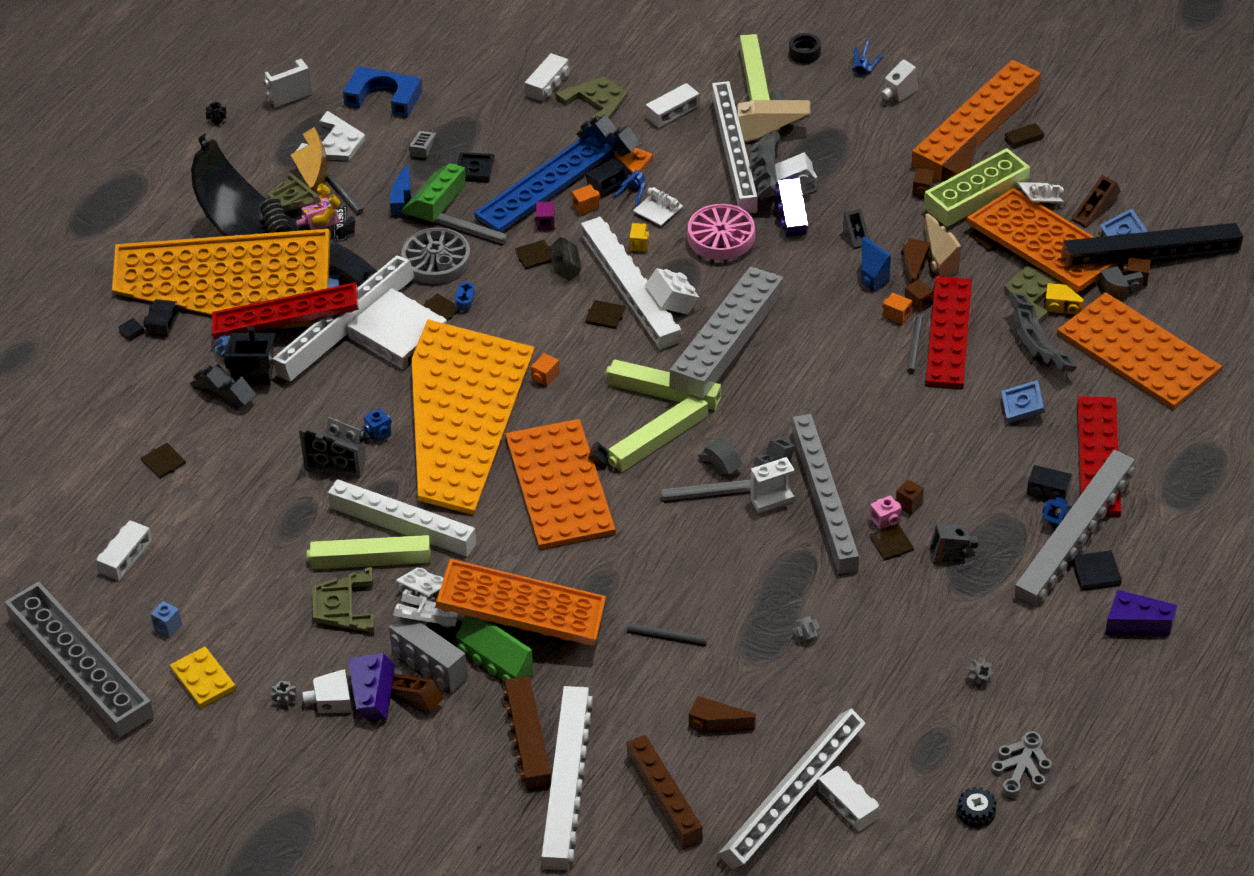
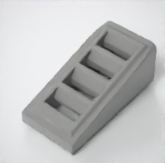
[409,131,436,158]

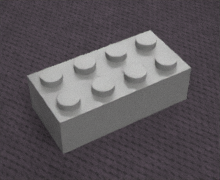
[389,617,468,694]

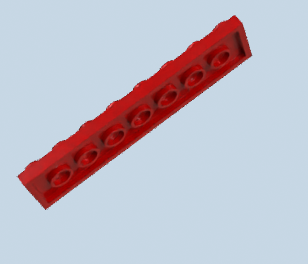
[926,276,972,389]
[212,282,359,340]
[1077,396,1121,517]

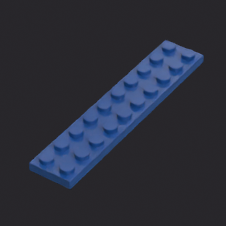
[474,137,615,233]

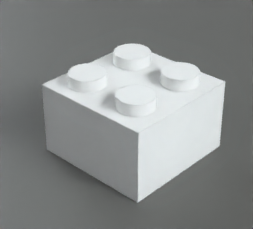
[645,268,700,314]

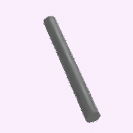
[326,169,363,215]
[907,316,923,374]
[627,623,708,645]

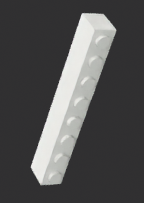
[328,479,477,557]

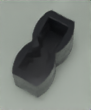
[143,299,179,335]

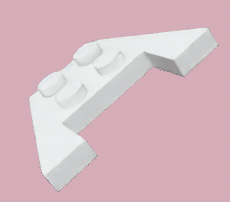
[295,111,366,161]
[393,589,460,627]

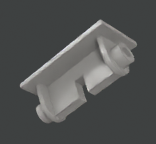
[326,417,366,445]

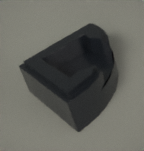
[336,216,356,238]

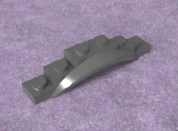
[749,130,780,200]
[1007,292,1077,372]

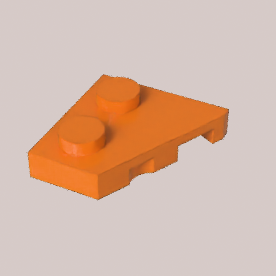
[614,148,653,173]

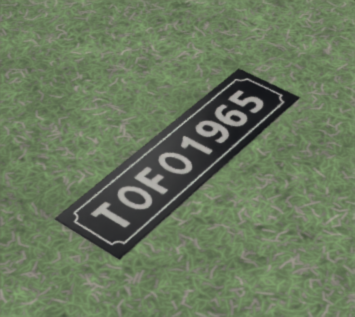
[333,205,347,241]

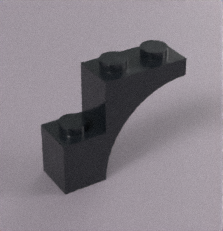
[576,114,641,157]
[190,364,256,409]

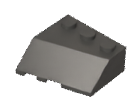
[299,427,366,477]

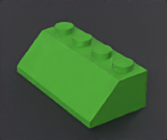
[402,163,465,222]
[456,616,534,683]

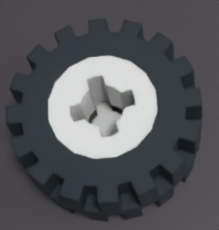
[957,787,996,828]

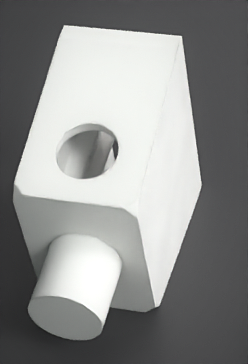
[881,59,919,102]
[302,669,352,714]

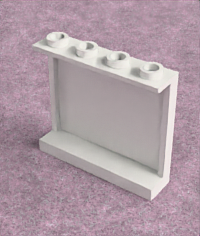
[347,288,447,370]

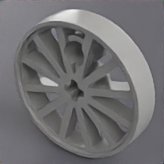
[401,228,470,284]

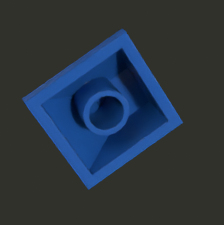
[861,237,891,291]

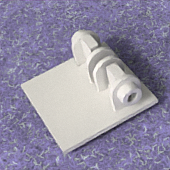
[1017,182,1064,204]
[633,187,683,226]
[396,567,443,602]

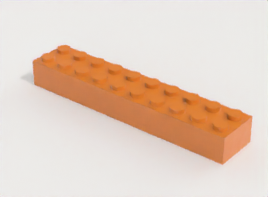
[911,60,1041,181]

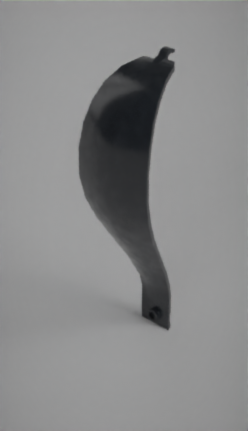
[191,133,377,287]

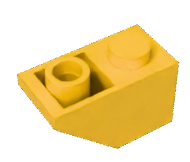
[1045,283,1083,314]

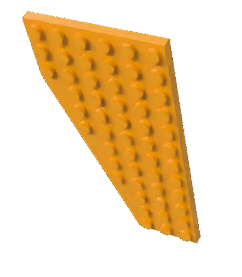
[112,229,330,329]
[411,319,535,515]

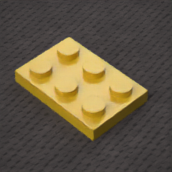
[170,646,236,709]

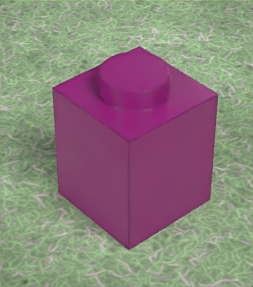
[536,202,555,230]

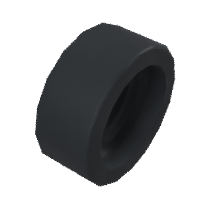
[789,33,821,63]

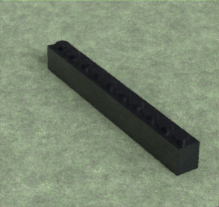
[1061,223,1244,269]

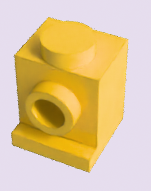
[629,223,650,252]

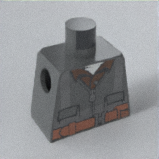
[928,523,978,564]

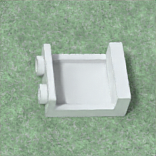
[263,59,312,108]
[751,457,794,513]

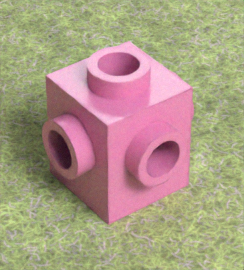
[870,495,902,530]

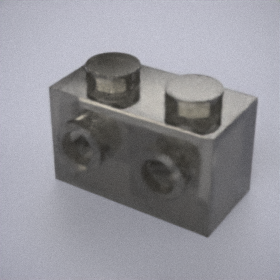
[549,237,582,281]

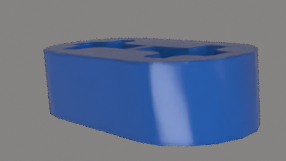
[455,282,475,310]

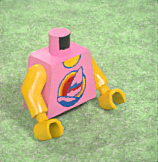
[295,183,340,230]

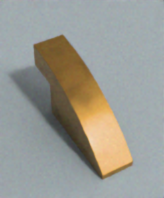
[291,127,327,195]

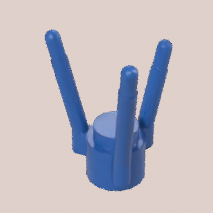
[852,40,882,75]
[614,170,646,207]

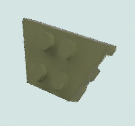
[267,173,321,212]

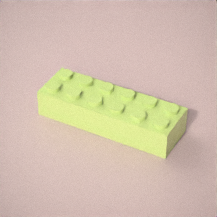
[924,148,1030,227]

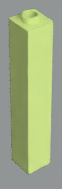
[740,34,770,101]
[606,359,721,410]
[608,395,708,473]
[307,535,431,570]

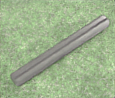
[434,213,507,244]
[661,480,751,501]

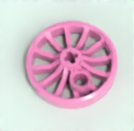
[687,204,755,260]

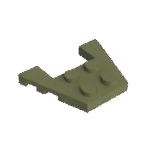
[555,77,628,119]
[1004,267,1076,323]
[312,567,375,633]

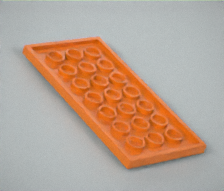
[966,188,1120,292]
[1057,292,1222,410]
[505,419,616,550]
[435,559,606,646]

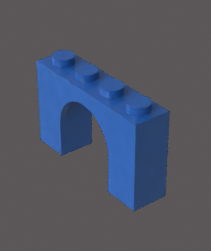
[343,66,423,117]

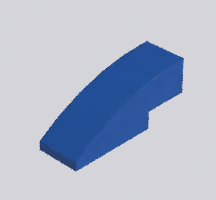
[390,166,412,217]

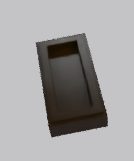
[1005,123,1044,148]

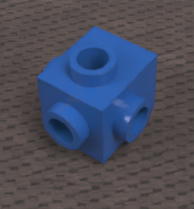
[363,408,392,443]
[1042,497,1072,527]

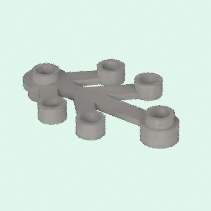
[991,731,1052,798]

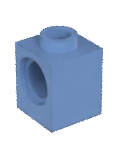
[150,601,182,638]

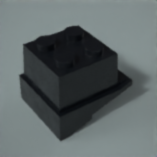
[224,326,276,382]

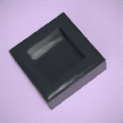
[118,318,144,341]
[588,441,609,469]

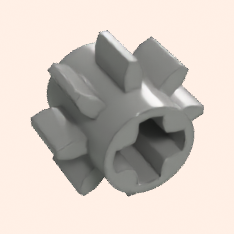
[793,616,820,641]
[966,658,994,684]
[271,681,297,706]

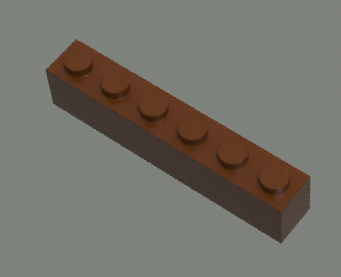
[502,676,551,790]
[626,735,703,850]

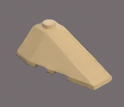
[738,100,811,143]
[925,213,961,277]

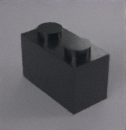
[585,159,628,195]
[1027,465,1072,500]

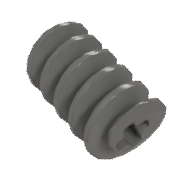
[260,197,291,233]

